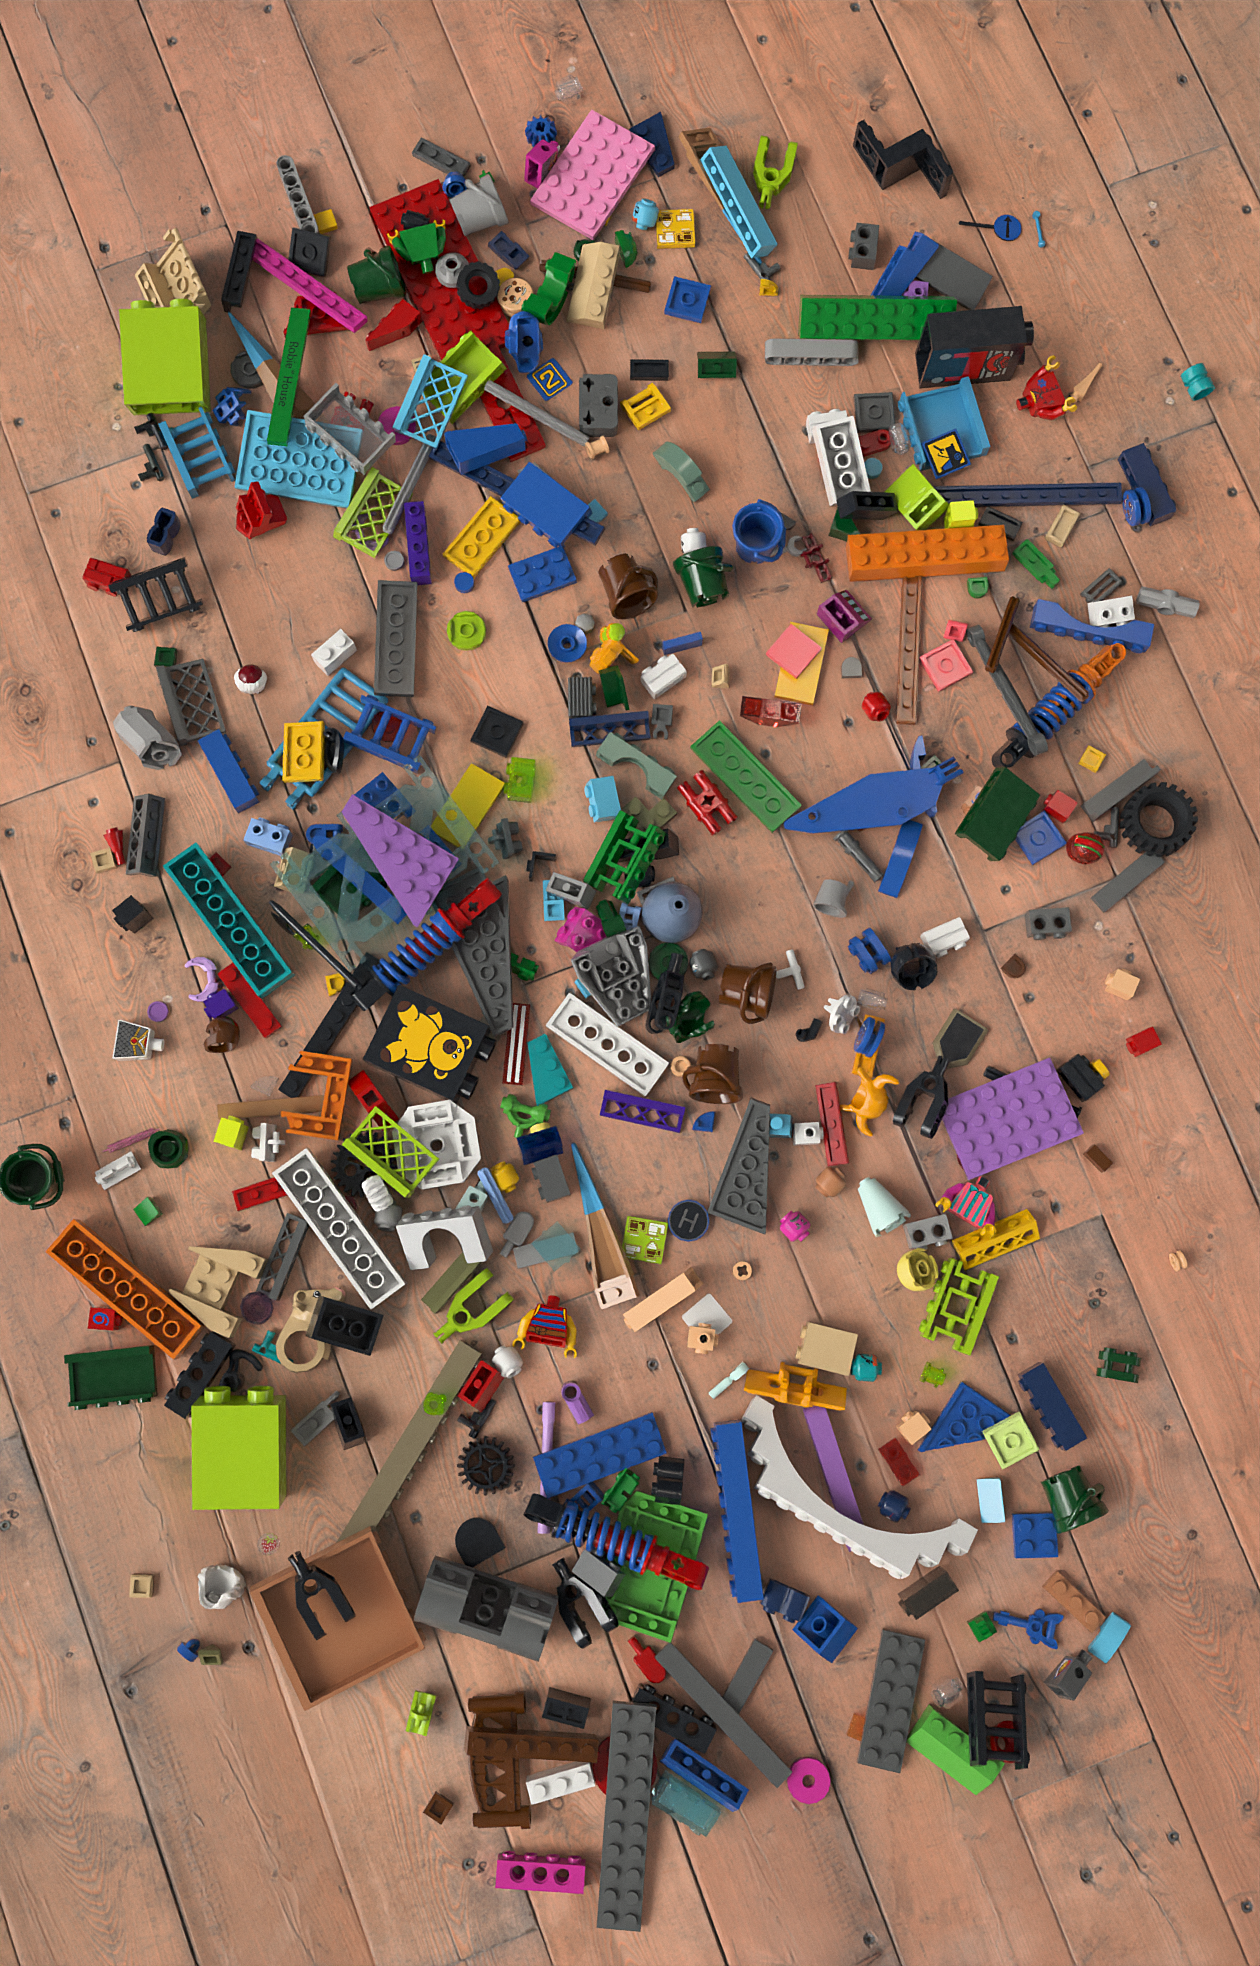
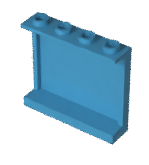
[898,376,991,471]

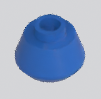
[443,172,468,198]

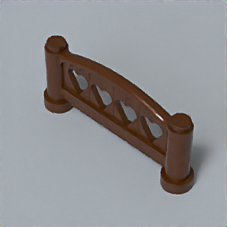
[468,1691,531,1829]

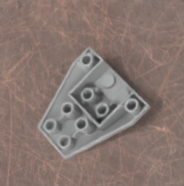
[571,927,651,1026]

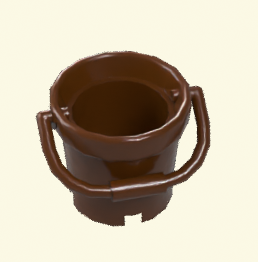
[598,553,659,620]
[719,962,777,1024]
[682,1044,743,1104]

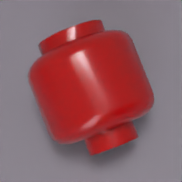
[861,692,891,722]

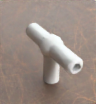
[776,949,805,990]

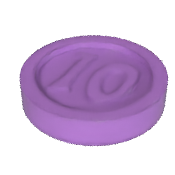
[147,1001,169,1022]

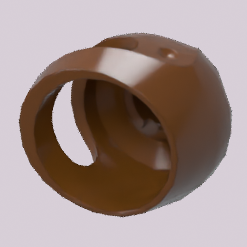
[204,1016,240,1053]

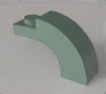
[652,441,710,502]

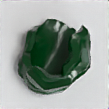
[666,991,715,1043]

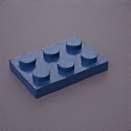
[508,547,577,603]

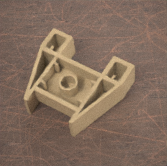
[168,1246,268,1338]

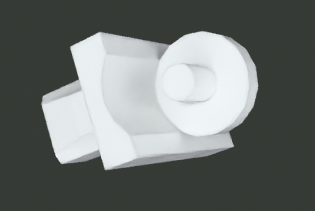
[251,1123,285,1162]

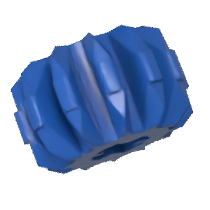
[525,115,557,147]

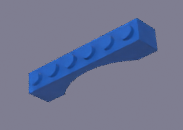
[1030,599,1154,653]

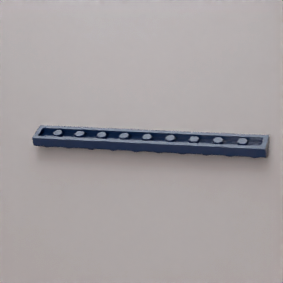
[429,441,605,546]
[934,482,1123,507]

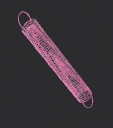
[103,1127,160,1153]

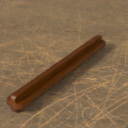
[985,596,1020,673]

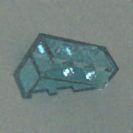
[651,1770,721,1837]

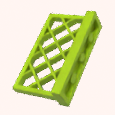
[333,467,413,559]
[342,1106,439,1198]

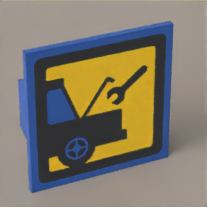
[921,428,971,479]

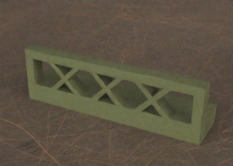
[421,1252,482,1314]

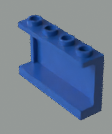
[500,461,593,549]

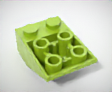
[884,464,949,530]

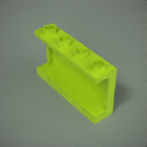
[424,331,507,424]

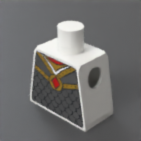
[112,1020,164,1061]

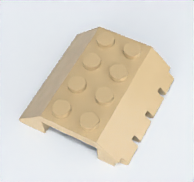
[135,228,211,315]

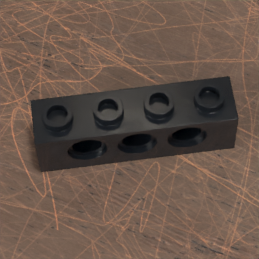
[164,1332,236,1419]
[630,1683,717,1754]

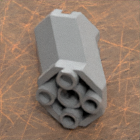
[113,705,182,770]

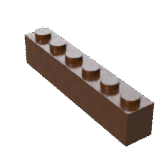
[464,1726,599,1763]

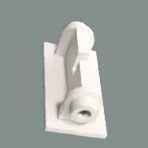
[95,1151,141,1190]

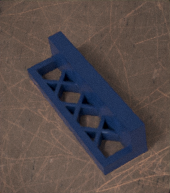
[569,711,651,747]

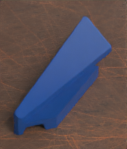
[871,231,939,296]

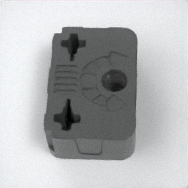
[579,374,618,437]

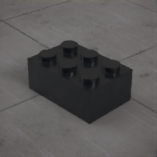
[306,1295,384,1356]

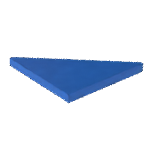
[917,1382,1030,1452]

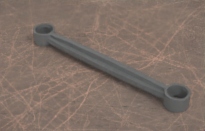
[966,625,1048,756]

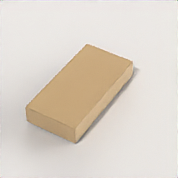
[1044,504,1080,548]

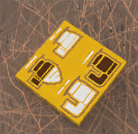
[656,209,695,249]

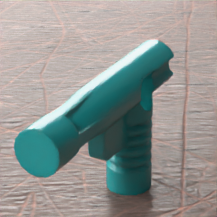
[252,1330,293,1364]

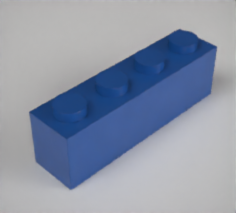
[198,729,260,813]
[659,1739,749,1812]

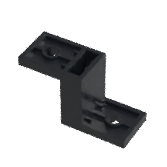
[853,120,953,199]

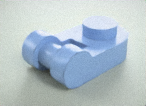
[619,902,642,930]

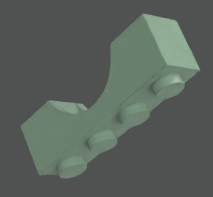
[596,732,677,800]

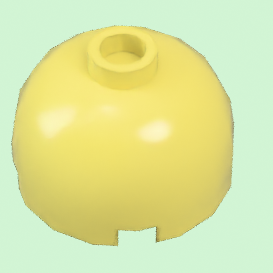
[897,1248,939,1291]

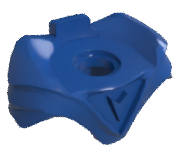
[505,311,543,373]

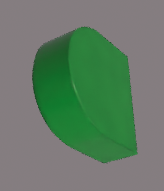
[967,577,988,599]

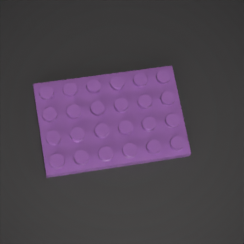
[942,1058,1084,1180]

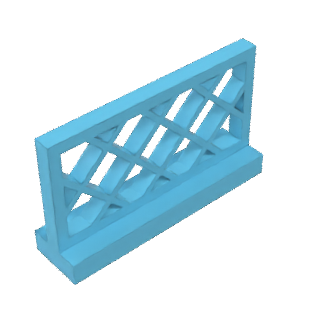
[393,354,468,449]

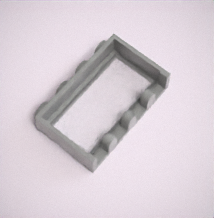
[304,383,396,475]

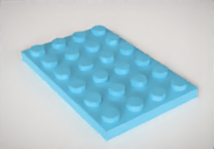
[234,410,363,508]

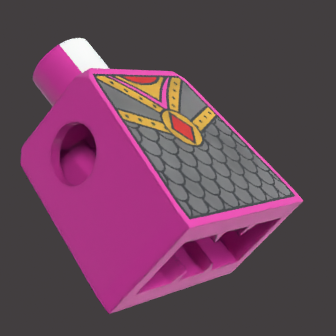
[524,140,560,189]

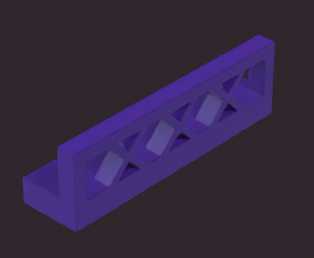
[600,1090,686,1133]

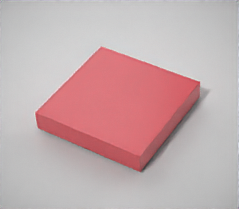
[766,624,822,679]
[919,639,973,692]

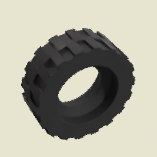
[456,261,500,309]

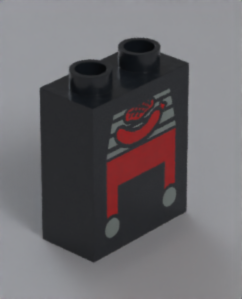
[915,306,1034,389]

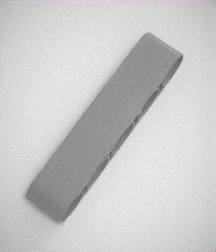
[276,155,319,233]
[765,339,859,366]

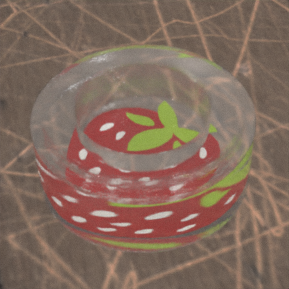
[257,1533,280,1556]

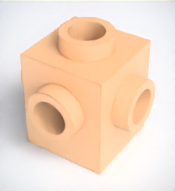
[687,1323,719,1354]

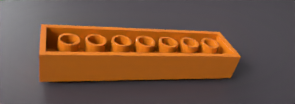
[845,525,1009,582]
[46,1219,206,1360]

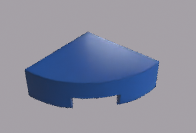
[692,1112,715,1133]

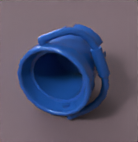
[732,499,786,564]

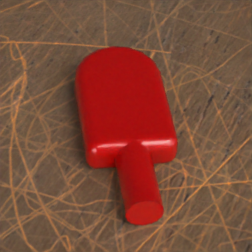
[628,1636,667,1683]

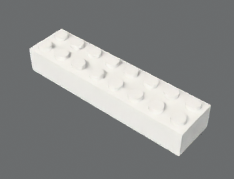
[272,1148,407,1309]

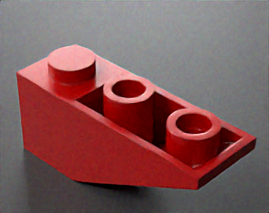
[365,299,422,351]

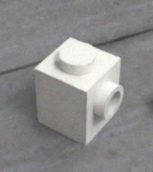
[792,1122,823,1146]

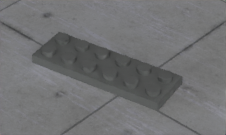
[374,580,417,697]
[857,1629,925,1773]

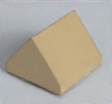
[712,664,730,688]

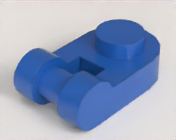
[306,824,343,846]

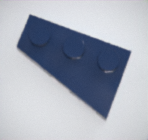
[629,112,675,177]

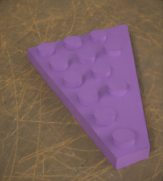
[342,794,459,928]

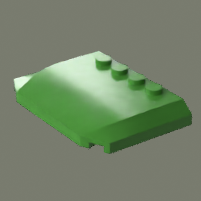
[606,1491,708,1643]

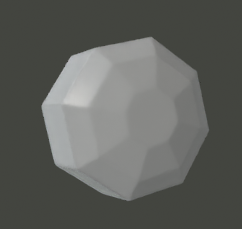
[575,613,595,635]

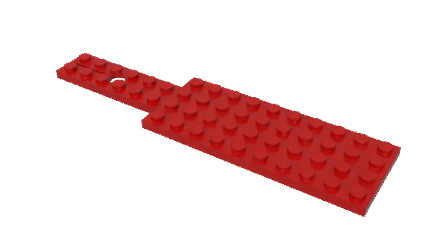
[369,179,546,462]

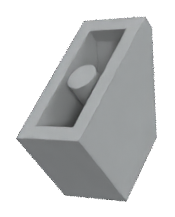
[546,872,596,909]

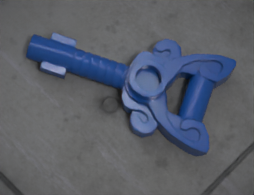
[993,1609,1064,1649]

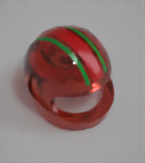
[1066,832,1105,865]

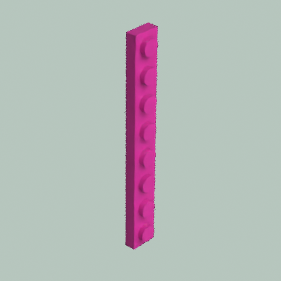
[253,238,368,333]

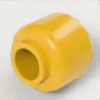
[490,1161,519,1193]

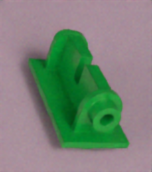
[511,953,539,981]
[601,1468,640,1514]

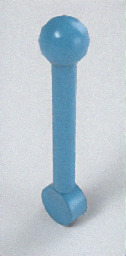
[1032,211,1045,248]

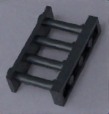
[108,557,203,632]
[967,1671,1030,1770]

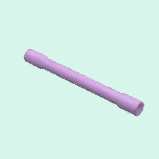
[537,1402,555,1534]

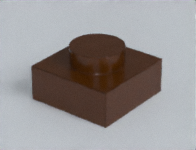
[423,1791,454,1825]

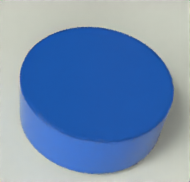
[454,572,474,593]

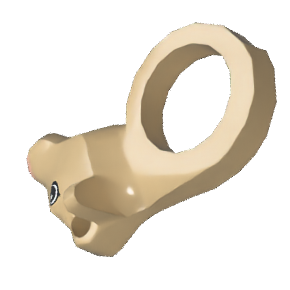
[276,1287,345,1373]

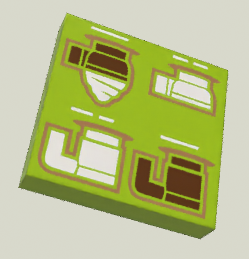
[622,1216,668,1264]

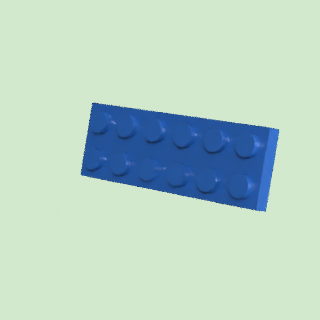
[533,1412,667,1499]

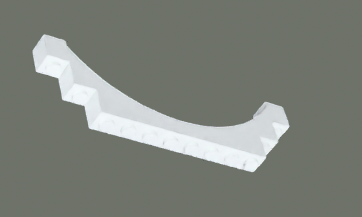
[741,1395,978,1579]

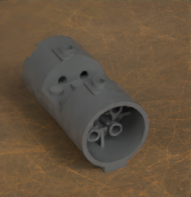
[414,1555,559,1662]

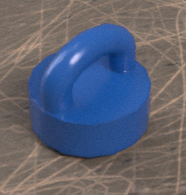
[177,1639,200,1662]

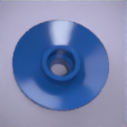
[548,624,587,663]

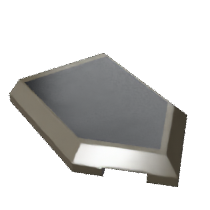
[933,1009,989,1069]

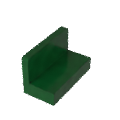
[697,351,737,378]
[599,665,630,711]

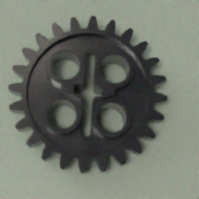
[331,1131,398,1198]

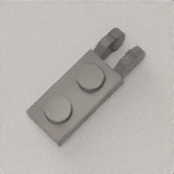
[290,1391,340,1447]

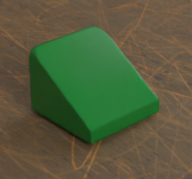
[133,1197,163,1226]

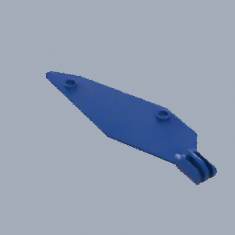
[784,756,964,834]

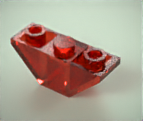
[740,696,802,727]

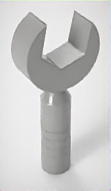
[770,536,806,557]

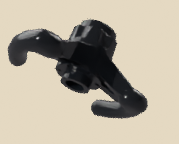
[219,1349,263,1392]

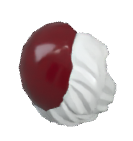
[234,664,267,695]

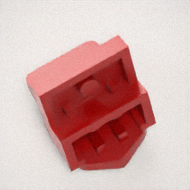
[236,481,287,539]

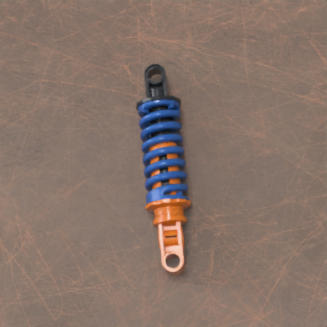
[992,643,1126,768]

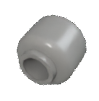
[374,1200,403,1232]

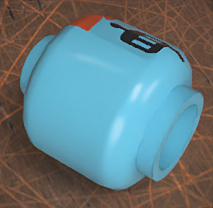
[632,198,659,230]

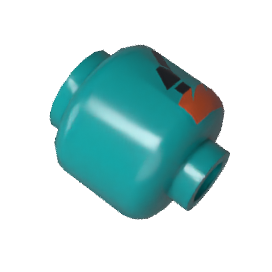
[851,1354,882,1382]

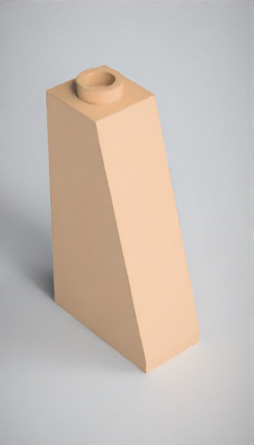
[623,1267,703,1332]

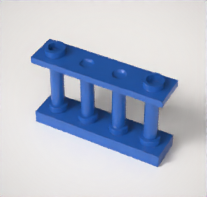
[343,695,436,774]

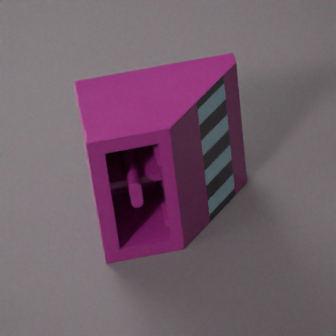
[817,590,872,643]

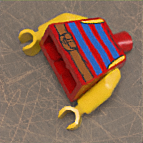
[512,1295,577,1358]

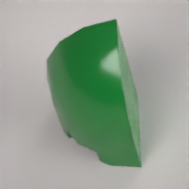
[615,230,638,268]

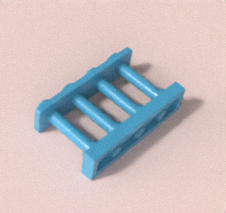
[158,407,236,499]

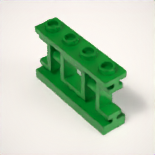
[583,810,666,904]

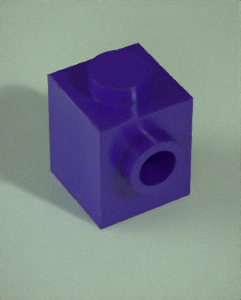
[203,989,239,1019]

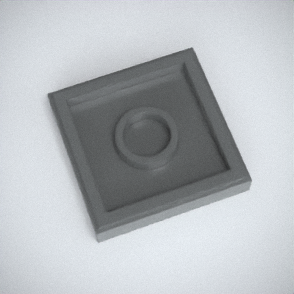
[853,392,896,433]

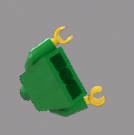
[387,220,446,274]

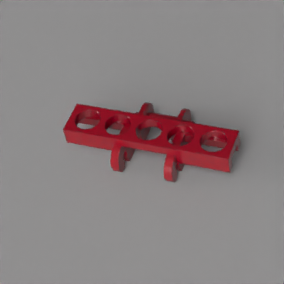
[800,533,832,583]

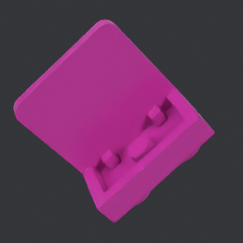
[554,907,606,952]

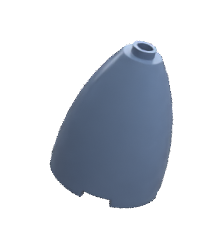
[641,882,703,943]

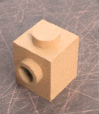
[1105,969,1140,1000]
[896,1411,931,1445]

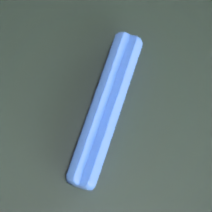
[477,1167,513,1224]

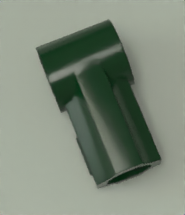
[596,899,626,938]

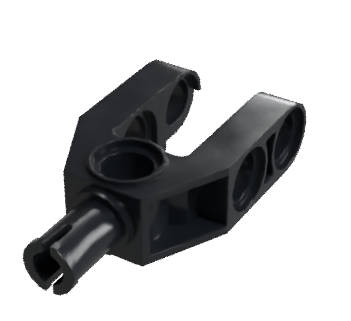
[645,953,684,1034]
[893,1056,950,1139]
[288,1551,356,1640]
[552,1557,619,1649]

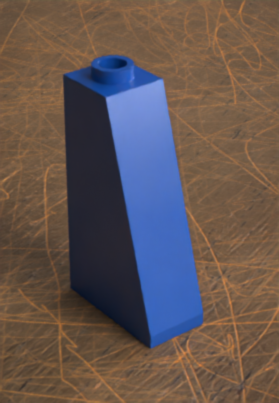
[444,423,527,475]

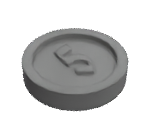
[384,551,404,571]

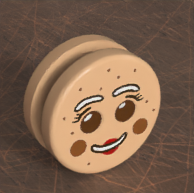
[498,278,533,317]

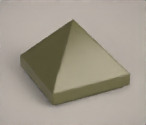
[198,1644,223,1665]

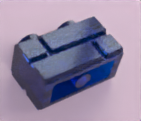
[516,1126,563,1165]

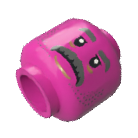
[780,1210,811,1242]

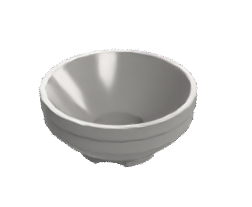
[435,253,469,288]

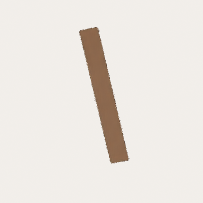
[217,1095,324,1120]

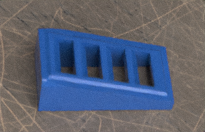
[570,1481,604,1515]

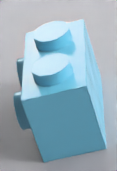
[584,776,621,823]

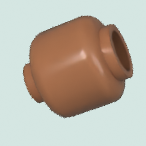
[815,1167,846,1198]

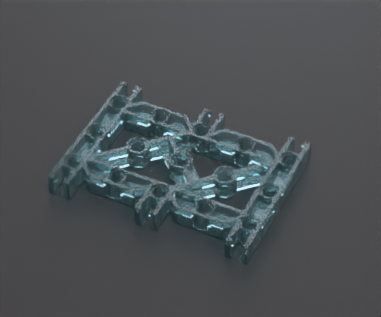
[270,755,499,972]

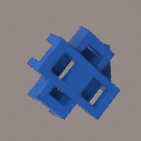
[212,387,252,426]

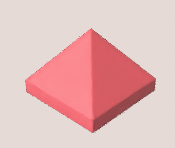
[943,620,968,642]

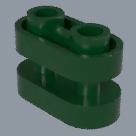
[1096,1347,1141,1383]

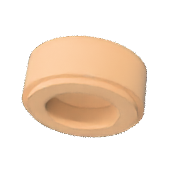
[670,1056,691,1077]

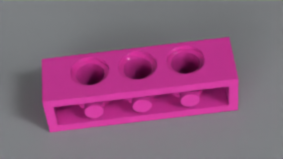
[495,1851,586,1894]

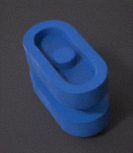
[847,928,891,974]

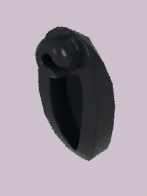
[324,728,344,774]

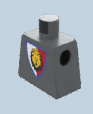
[1044,1650,1092,1701]

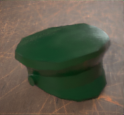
[148,1129,188,1169]

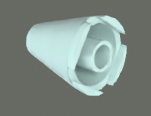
[858,1177,911,1237]

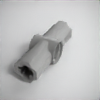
[1136,586,1200,618]

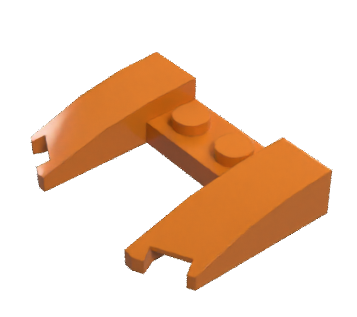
[280,1051,353,1141]

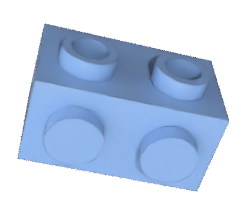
[243,817,293,857]

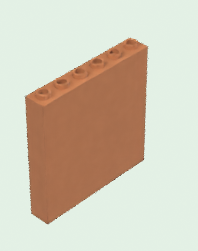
[250,1526,426,1711]

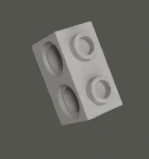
[903,1214,953,1249]

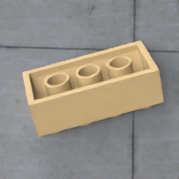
[567,242,620,329]

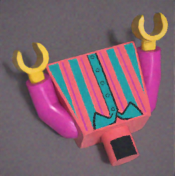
[935,1176,996,1239]

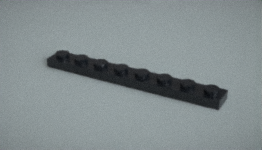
[278,952,383,1098]

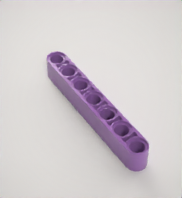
[803,1406,864,1552]

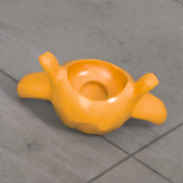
[840,1067,899,1137]

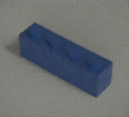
[1117,443,1177,527]
[1017,1362,1087,1451]

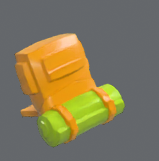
[589,623,639,674]

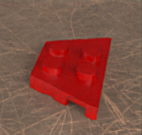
[283,292,349,338]

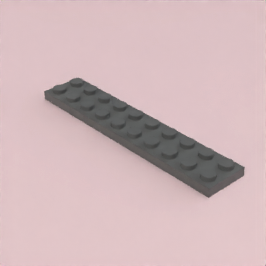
[597,1700,656,1932]

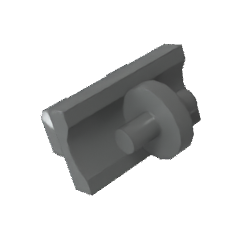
[488,818,523,859]

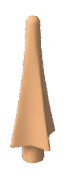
[1070,363,1102,403]

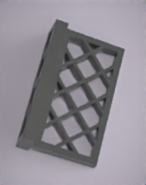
[156,659,226,747]

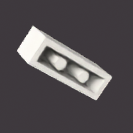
[526,1762,595,1805]

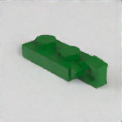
[1012,539,1060,589]

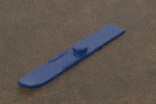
[313,836,407,925]

